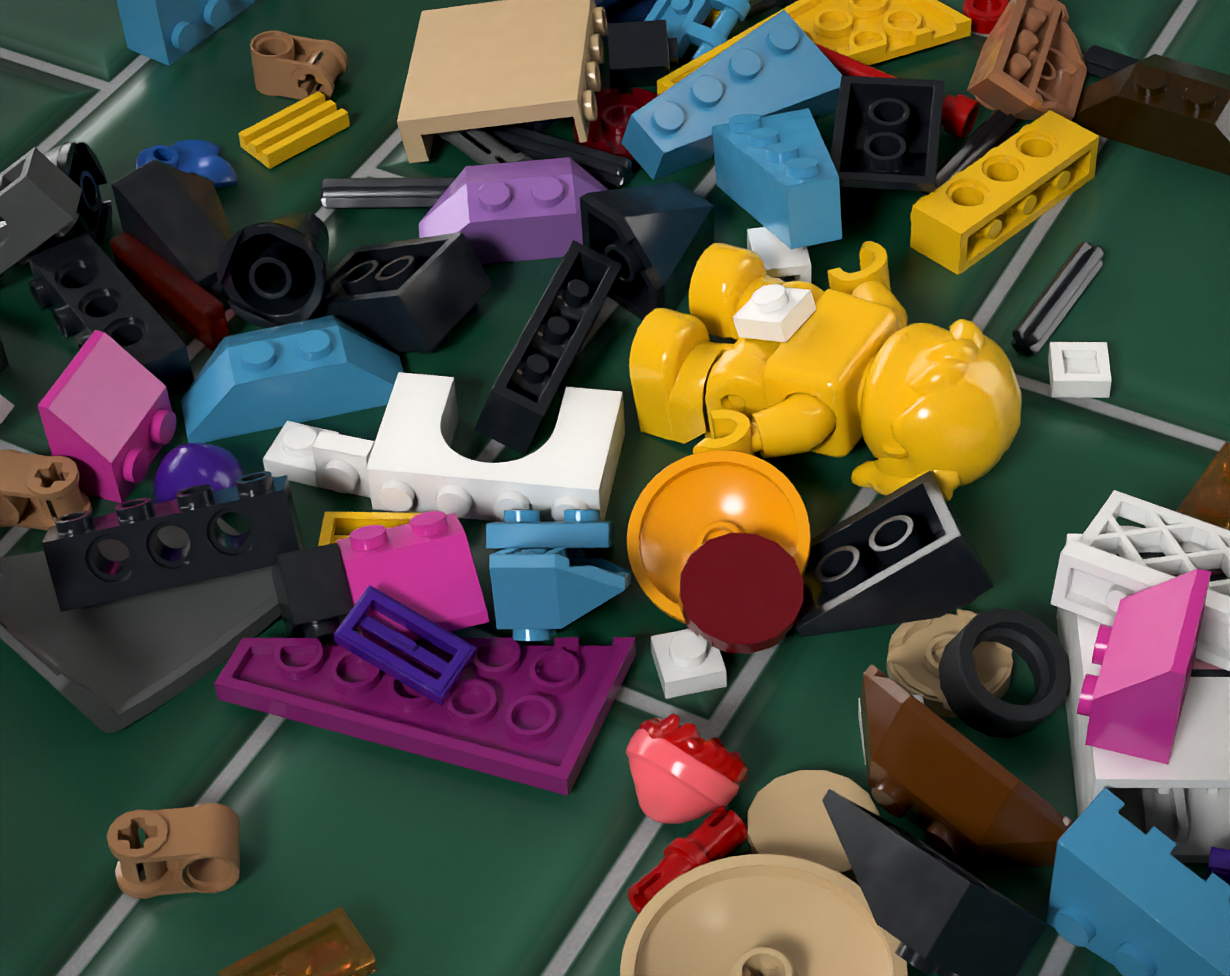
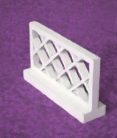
[1051,490,1230,671]

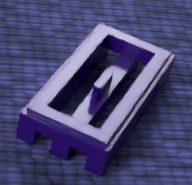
[334,585,476,706]

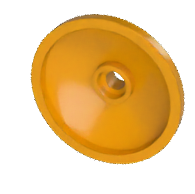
[627,450,811,624]

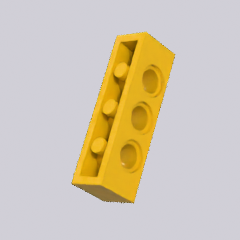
[910,110,1099,276]

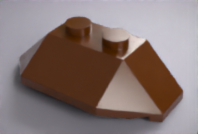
[860,664,1074,870]

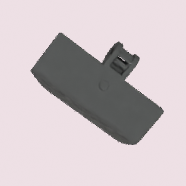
[0,517,281,733]

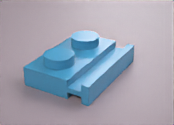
[486,509,614,548]

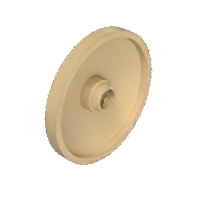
[620,854,908,976]

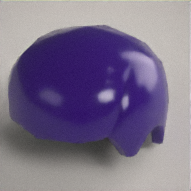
[153,443,244,516]

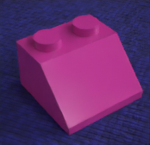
[38,330,176,503]
[336,511,489,648]
[1077,569,1211,765]

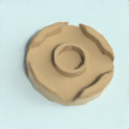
[886,609,1013,718]
[748,770,879,881]

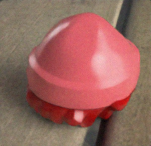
[626,714,749,824]

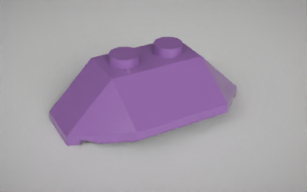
[419,157,608,264]

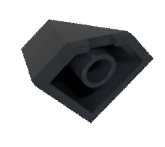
[111,159,233,323]
[580,182,715,321]

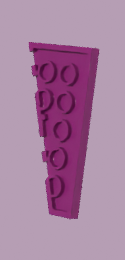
[214,637,636,796]

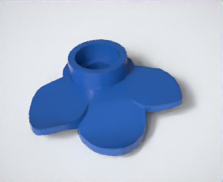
[136,140,238,187]

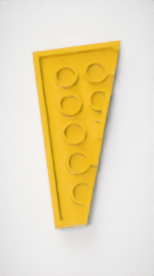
[657,0,972,96]

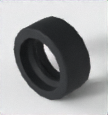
[939,608,1071,738]

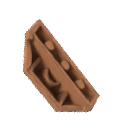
[967,0,1088,121]

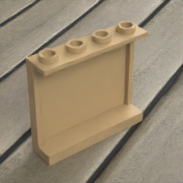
[397,0,607,163]

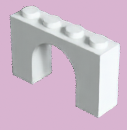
[366,372,625,522]

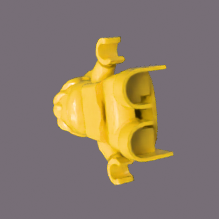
[629,241,1022,501]

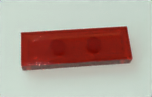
[110,231,230,352]

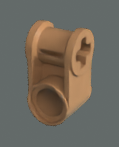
[250,31,349,101]
[0,449,93,531]
[107,803,240,899]

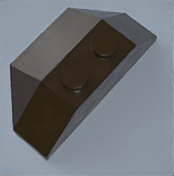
[1071,54,1230,175]

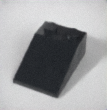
[830,76,945,192]
[306,232,493,354]
[794,471,994,637]
[822,789,1047,976]

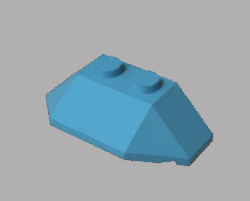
[181,315,404,443]
[489,548,631,641]

